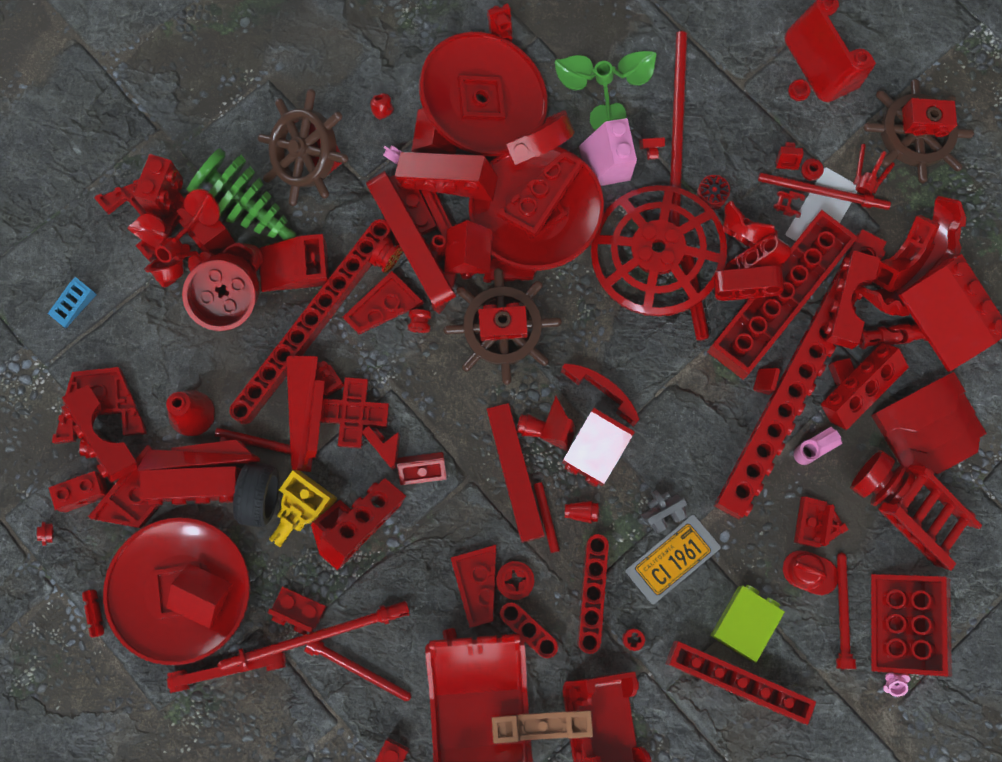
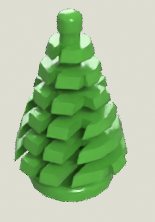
[186,148,297,241]

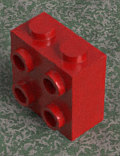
[133,154,183,218]

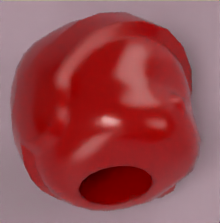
[370,93,394,119]

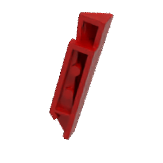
[286,356,325,472]
[137,440,260,472]

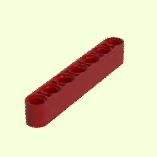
[366,171,456,308]

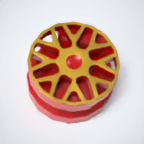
[370,237,402,273]

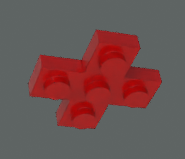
[320,377,389,449]

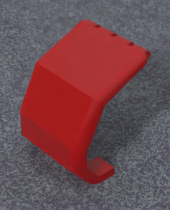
[425,634,533,762]

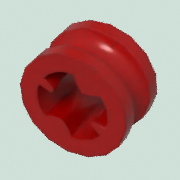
[622,628,645,651]

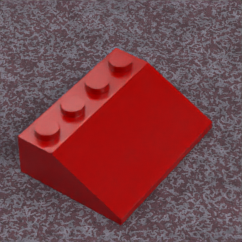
[898,254,1002,372]
[871,574,952,677]

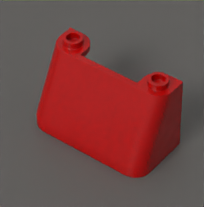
[784,0,876,102]
[562,671,652,762]

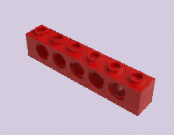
[665,641,816,725]

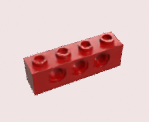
[820,342,909,430]
[318,478,406,567]

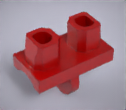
[487,3,512,42]

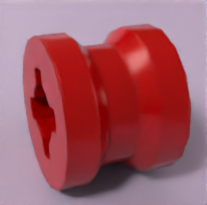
[408,309,431,333]

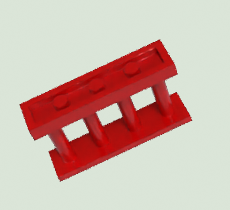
[878,464,982,571]

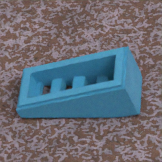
[48,277,97,328]

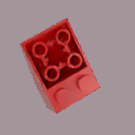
[259,234,329,292]

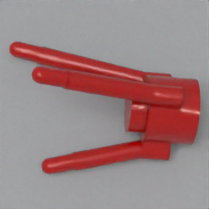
[853,144,895,195]

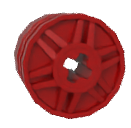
[850,450,915,509]

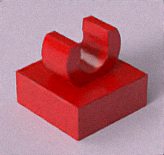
[639,137,665,160]
[776,142,803,170]

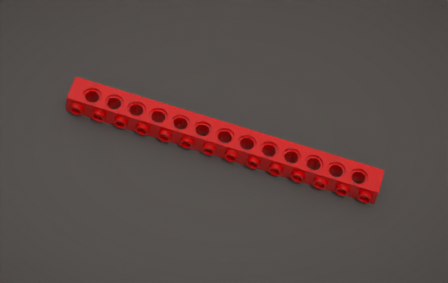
[713,229,886,519]

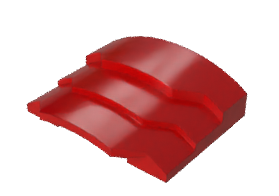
[871,372,987,474]

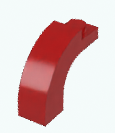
[506,110,575,165]
[873,215,940,292]

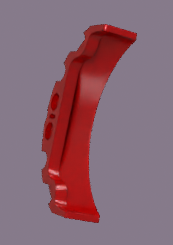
[856,196,966,317]

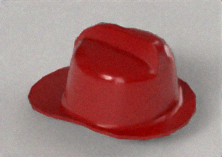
[144,244,191,287]
[783,550,838,595]

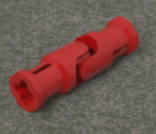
[859,323,928,350]

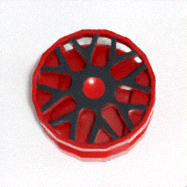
[696,175,730,210]

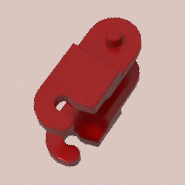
[773,191,806,218]

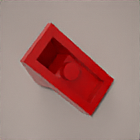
[361,426,400,471]

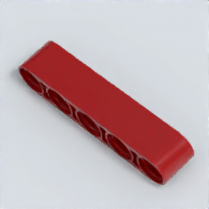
[577,534,609,654]

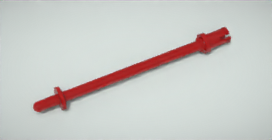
[218,600,410,670]

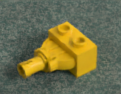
[269,470,337,547]

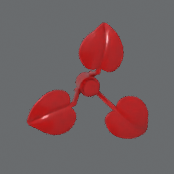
[127,188,220,288]

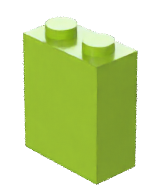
[710,585,785,662]

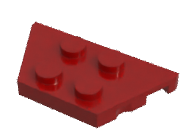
[88,445,159,529]

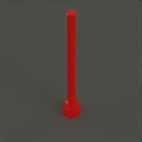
[836,552,856,669]
[304,640,411,701]

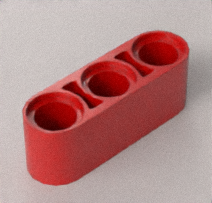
[724,235,791,270]
[714,266,784,301]
[500,602,558,658]

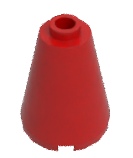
[166,391,215,436]

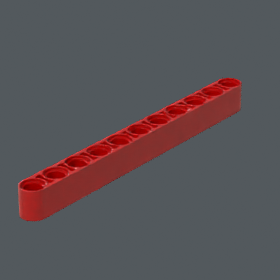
[229,219,392,424]

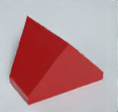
[540,396,576,451]

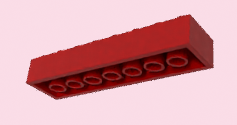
[707,210,858,380]

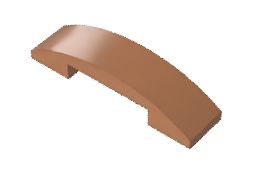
[492,711,593,743]

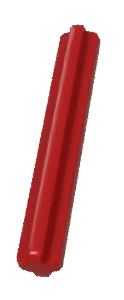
[681,255,709,341]

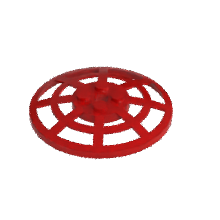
[591,185,727,317]

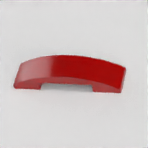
[561,364,639,427]

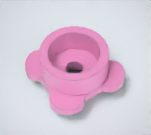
[383,145,401,164]
[883,673,910,697]

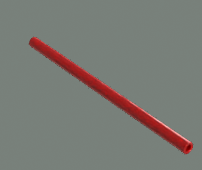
[669,31,687,227]

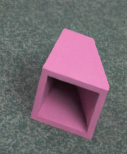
[579,118,637,186]

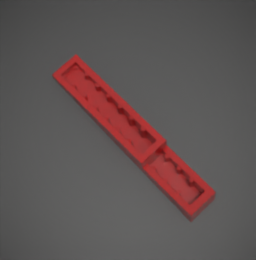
[486,403,545,543]

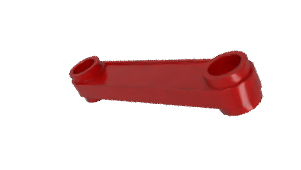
[167,652,286,693]

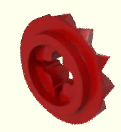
[496,561,534,600]

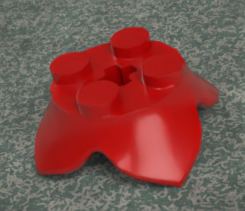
[723,201,778,247]

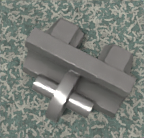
[640,490,687,533]

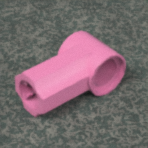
[794,427,842,465]

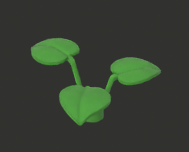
[555,51,656,131]

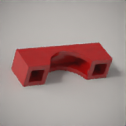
[824,250,881,349]
[61,384,137,483]

